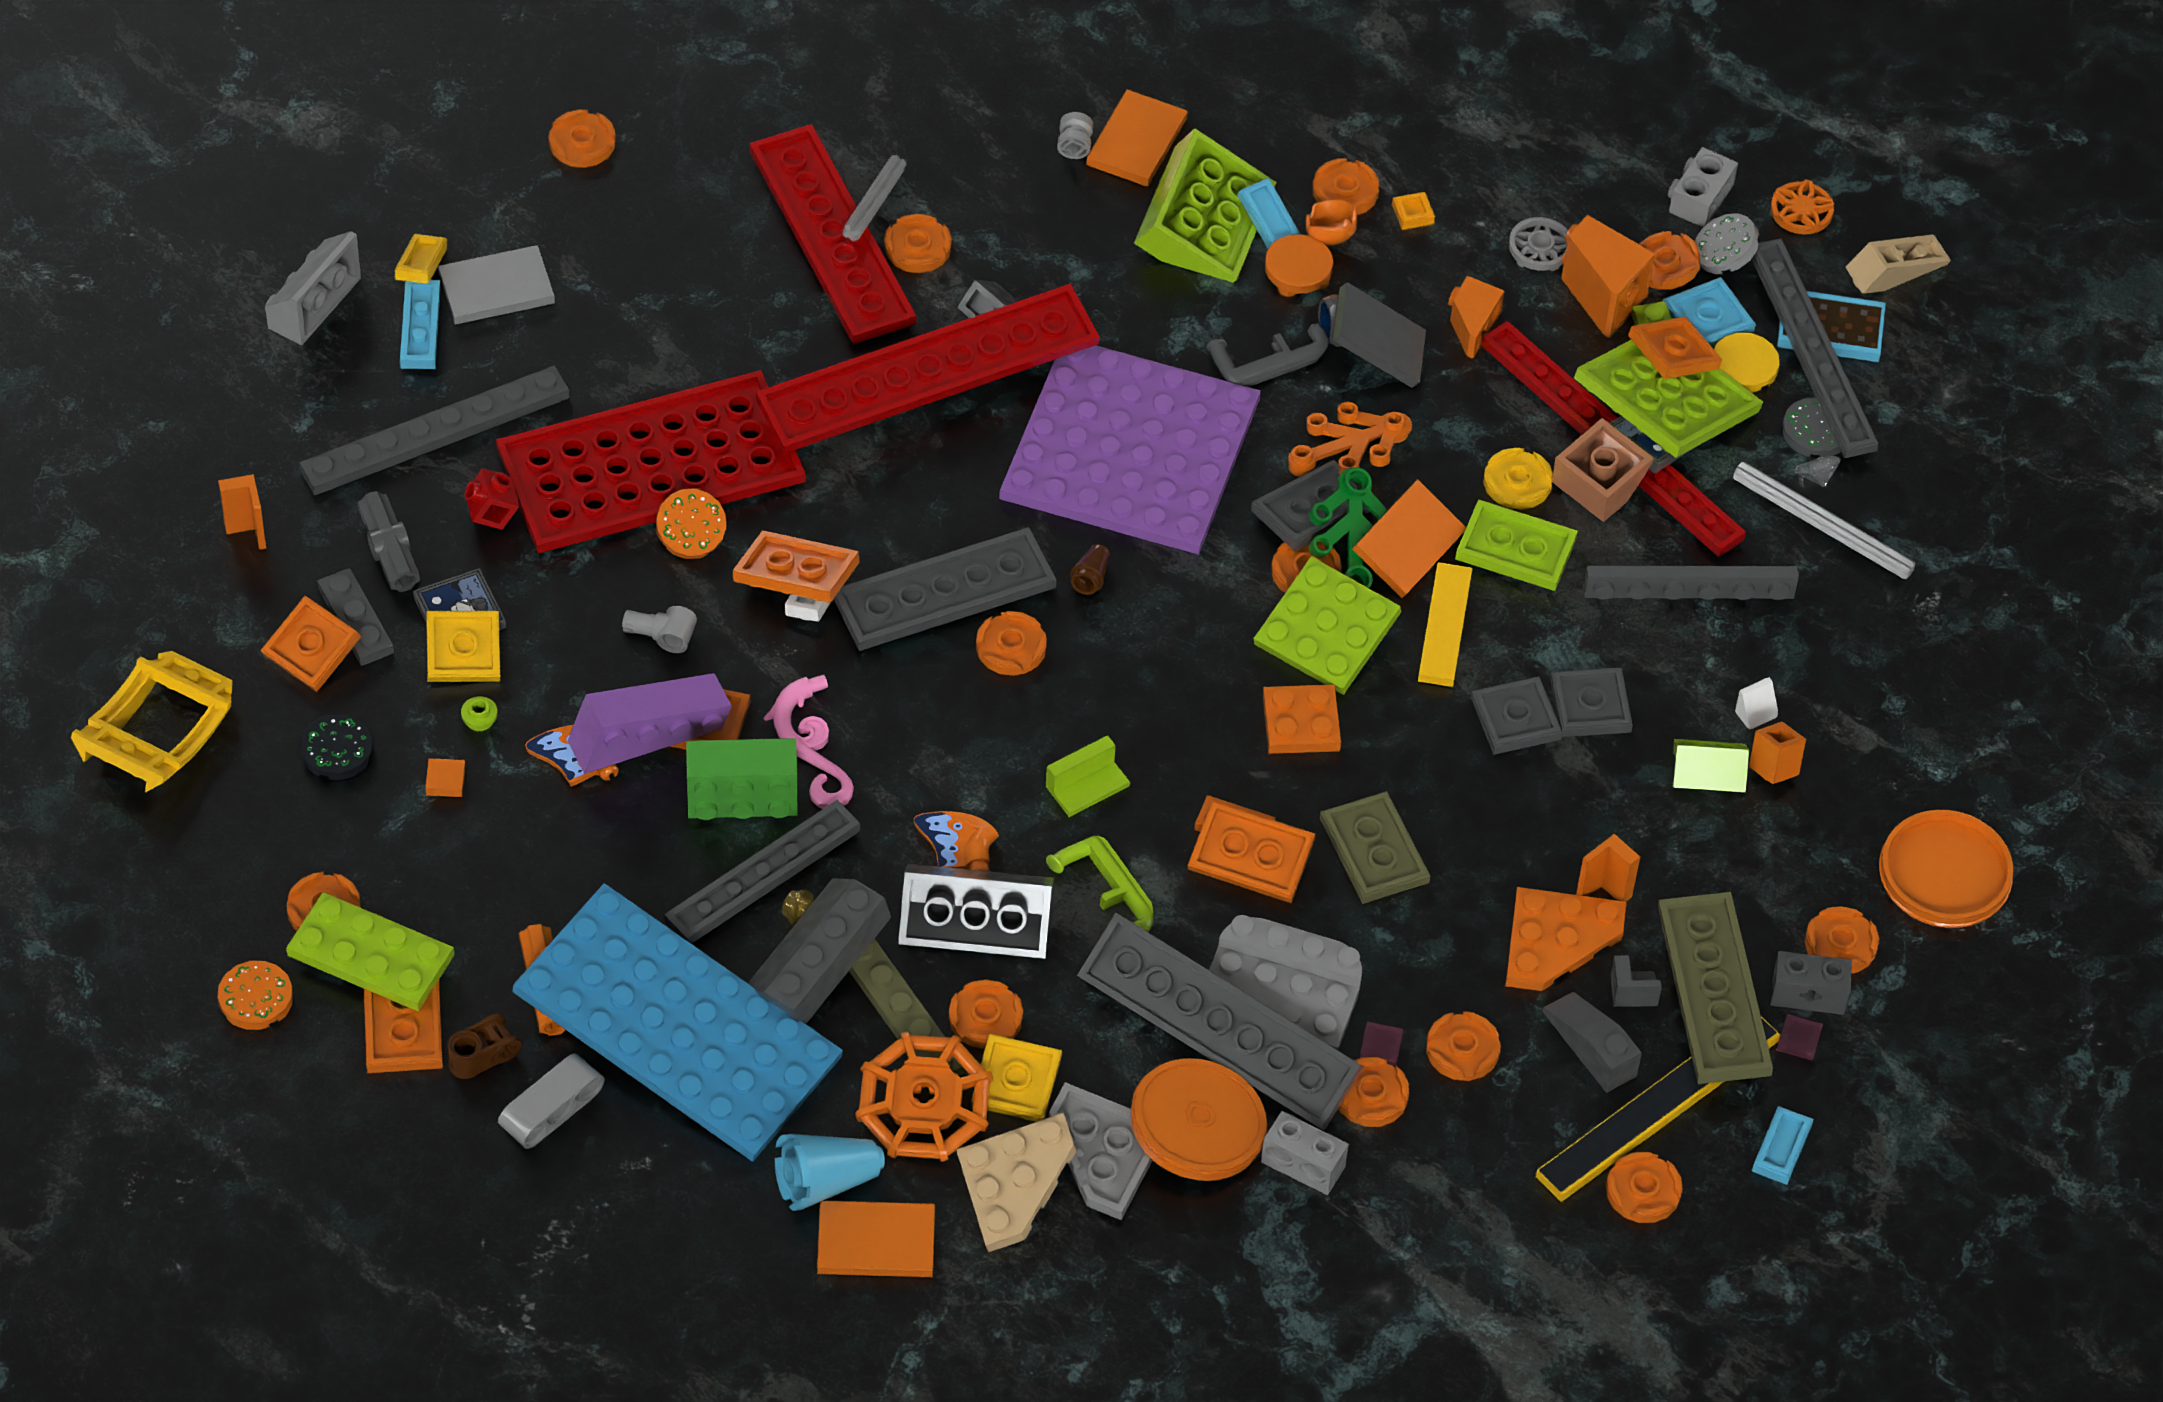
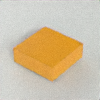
[1392,192,1435,230]

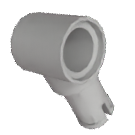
[622,606,697,653]

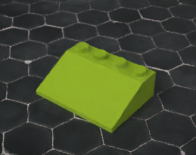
[1134,128,1276,283]

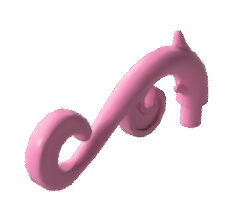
[764,674,854,809]

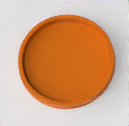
[1879,810,2013,928]
[1130,1058,1267,1181]

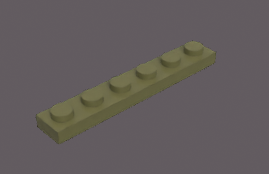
[849,939,965,1076]

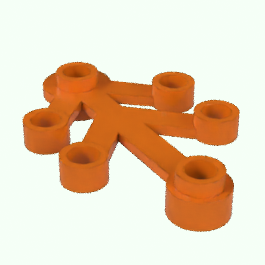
[1288,402,1412,477]

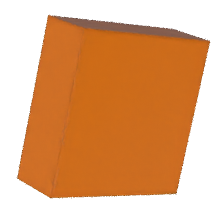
[425,759,466,797]

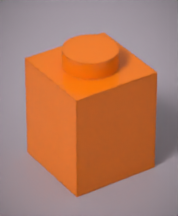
[1749,722,1806,784]

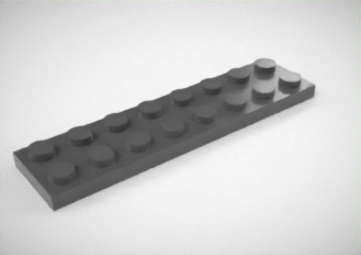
[1077,913,1364,1131]

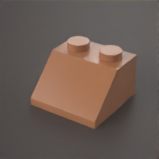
[1552,418,1654,522]

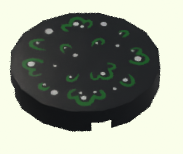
[300,714,374,780]

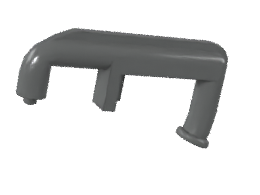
[1207,324,1329,387]

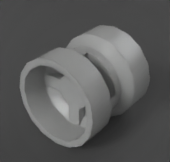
[1058,112,1093,159]

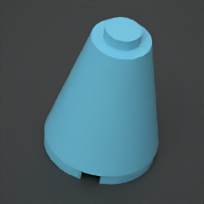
[775,1134,885,1211]

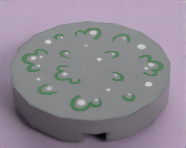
[1695,213,1759,274]

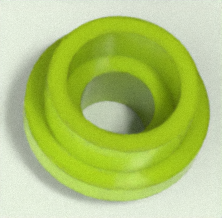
[461,696,497,731]

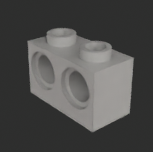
[1668,147,1738,227]
[1261,1111,1349,1195]

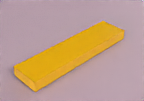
[1418,562,1472,687]

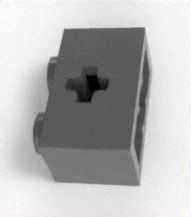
[1770,951,1852,1015]

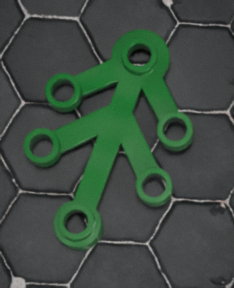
[1309,467,1388,588]

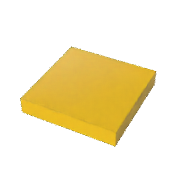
[426,611,500,682]
[971,1034,1062,1122]

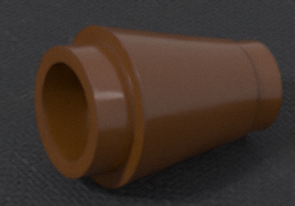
[1070,544,1110,595]

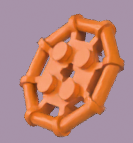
[855,1031,993,1162]

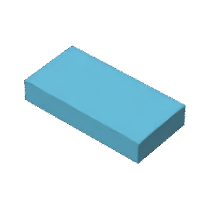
[1238,178,1300,249]
[1752,1106,1813,1185]

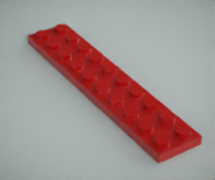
[756,283,1100,454]

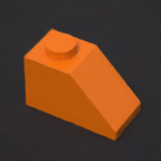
[1448,276,1504,359]

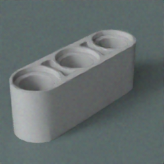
[498,1053,605,1149]

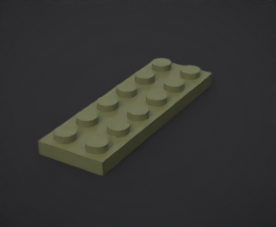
[1658,892,1773,1084]

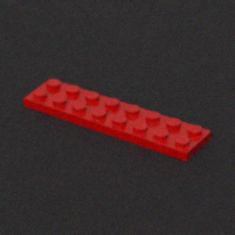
[750,124,916,345]

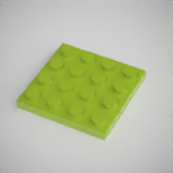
[1574,340,1763,458]

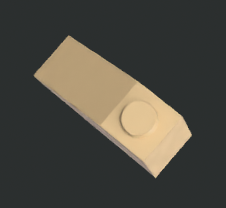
[1846,234,1951,294]

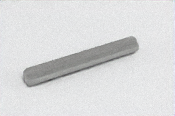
[842,155,906,241]

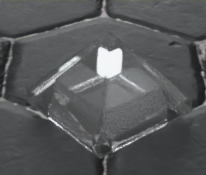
[1794,456,1840,487]

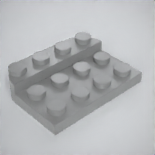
[1209,915,1362,1050]

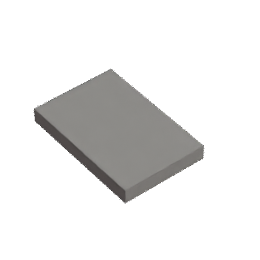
[438,245,555,324]

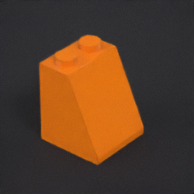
[1561,215,1655,338]

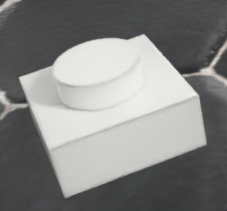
[785,594,830,622]

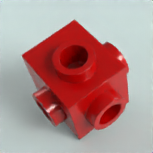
[465,468,519,530]

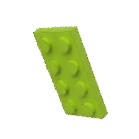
[286,892,454,1012]

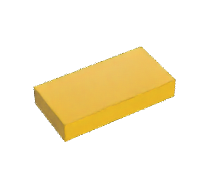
[395,234,447,284]

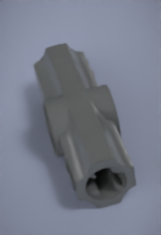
[358,491,420,592]

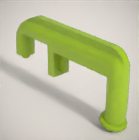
[1046,836,1154,932]

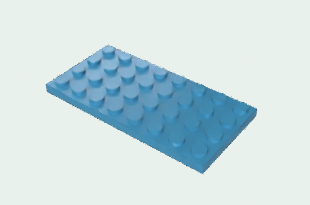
[512,883,843,1162]

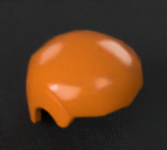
[1306,200,1357,246]

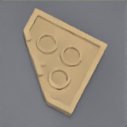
[956,1113,1077,1252]

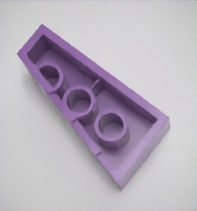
[568,673,731,774]

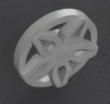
[1509,217,1568,271]

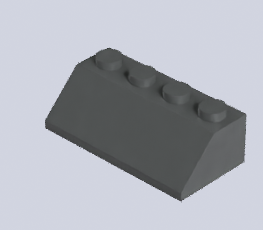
[898,864,1054,959]
[748,878,891,1024]

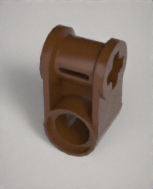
[448,1013,522,1079]

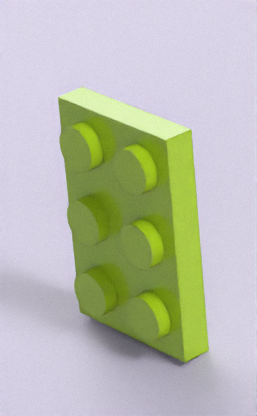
[1455,499,1578,591]

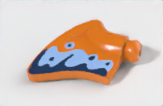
[525,725,619,787]
[914,811,999,872]

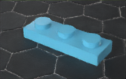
[400,280,441,369]

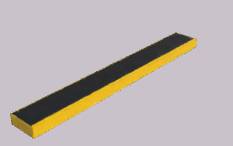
[1536,1017,1780,1202]

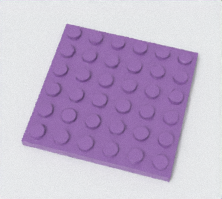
[999,345,1261,555]

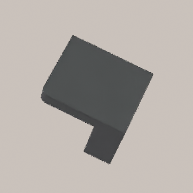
[1610,955,1662,1007]

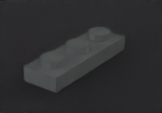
[317,568,394,666]

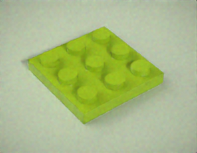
[1253,556,1401,695]

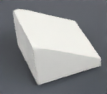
[1735,677,1778,729]

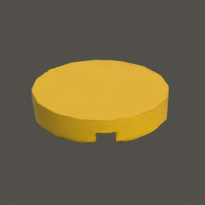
[1714,333,1780,393]
[1483,448,1553,510]

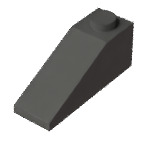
[1542,992,1642,1093]

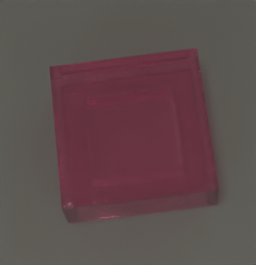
[1777,1014,1823,1061]
[1359,1022,1403,1066]

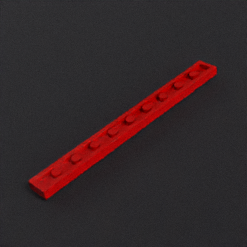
[1481,321,1746,557]

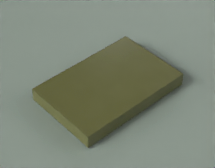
[1320,791,1430,904]

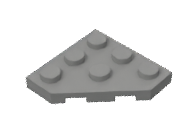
[1049,1082,1153,1220]

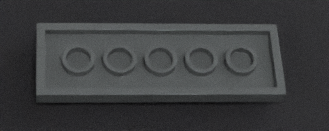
[834,527,1056,651]

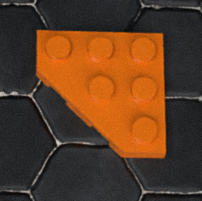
[1505,887,1626,991]

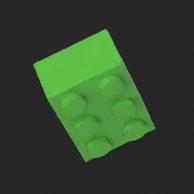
[686,738,798,820]

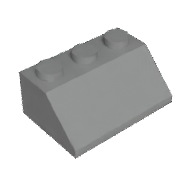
[265,231,361,345]

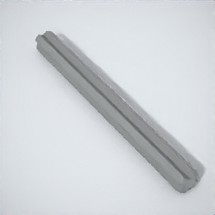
[1733,462,1915,579]

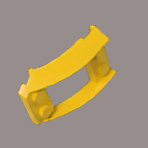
[71,651,232,793]

